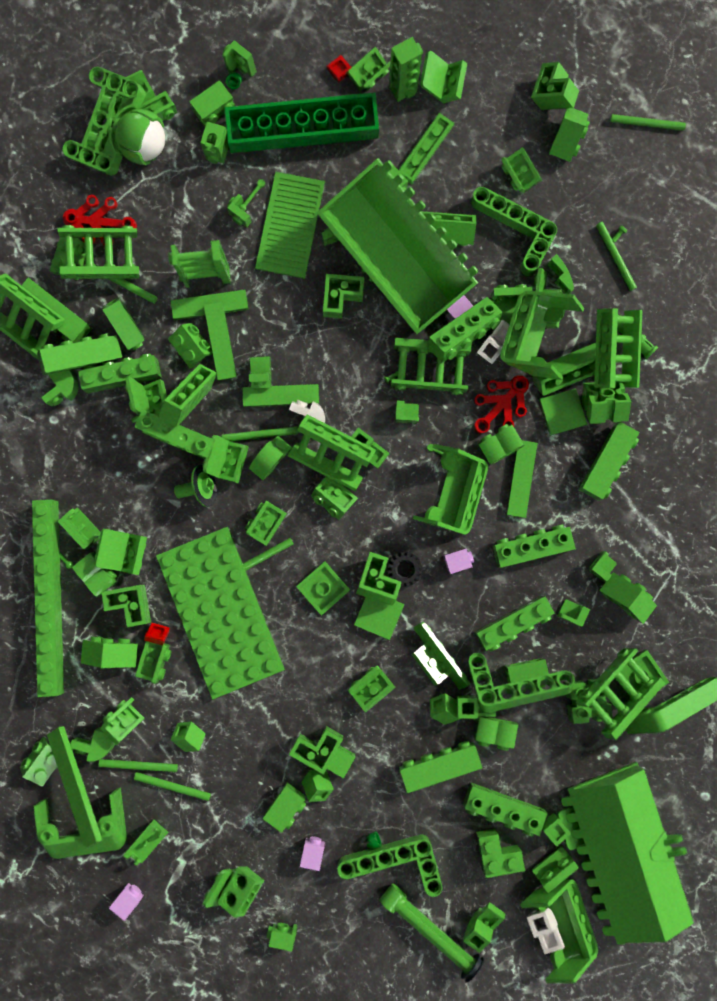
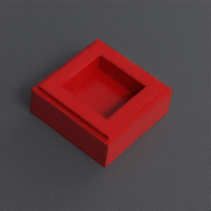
[327,55,351,83]
[144,622,170,646]

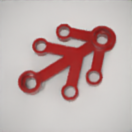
[63,195,137,246]
[474,375,529,434]

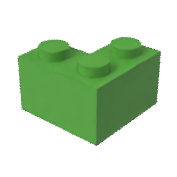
[531,62,579,110]
[549,108,590,162]
[323,274,364,319]
[356,552,402,606]
[599,572,657,624]
[101,585,151,627]
[81,636,138,668]
[289,726,343,774]
[476,829,525,878]

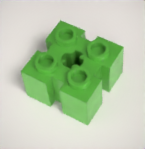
[581,382,631,424]
[565,679,613,724]

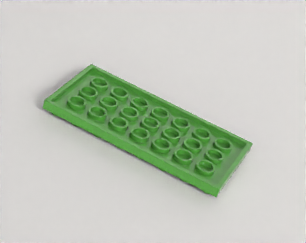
[156,527,285,700]

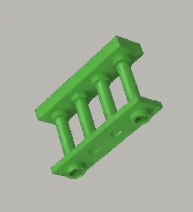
[58,225,139,279]
[168,240,231,288]
[0,273,65,360]
[594,308,642,388]
[391,338,472,395]
[135,409,215,459]
[288,414,376,492]
[576,648,665,740]

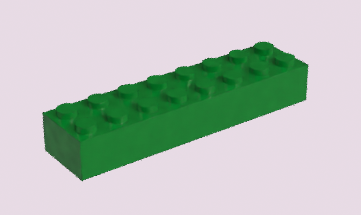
[225,92,379,153]

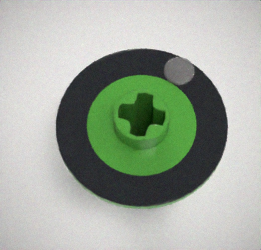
[174,465,217,507]

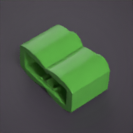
[479,424,525,465]
[72,552,117,597]
[474,716,518,751]

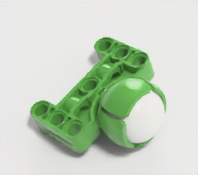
[63,67,165,176]

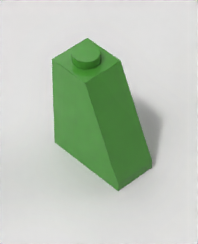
[102,296,144,350]

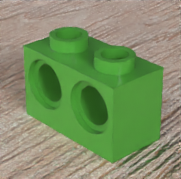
[217,867,264,918]

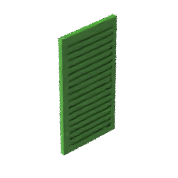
[255,172,325,279]

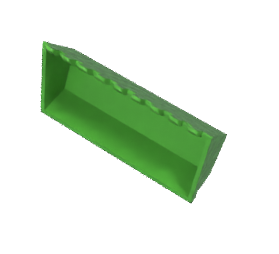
[317,158,478,334]
[561,762,694,944]

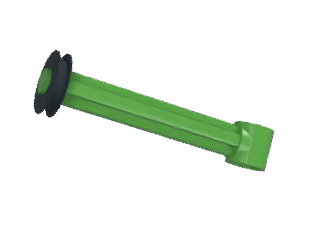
[379,883,484,983]

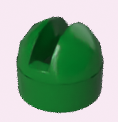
[226,72,242,89]
[365,831,382,849]

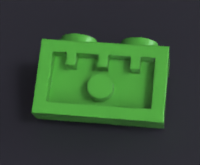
[222,40,257,77]
[311,476,358,520]
[532,846,579,893]

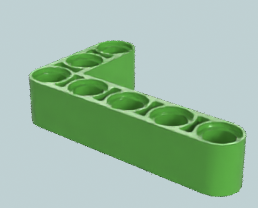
[471,187,557,276]
[469,653,575,713]
[626,677,717,734]
[337,834,442,897]

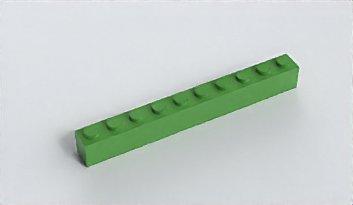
[32,500,64,697]

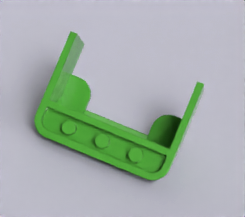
[500,291,584,380]
[413,444,488,534]
[34,788,127,859]
[520,879,598,983]

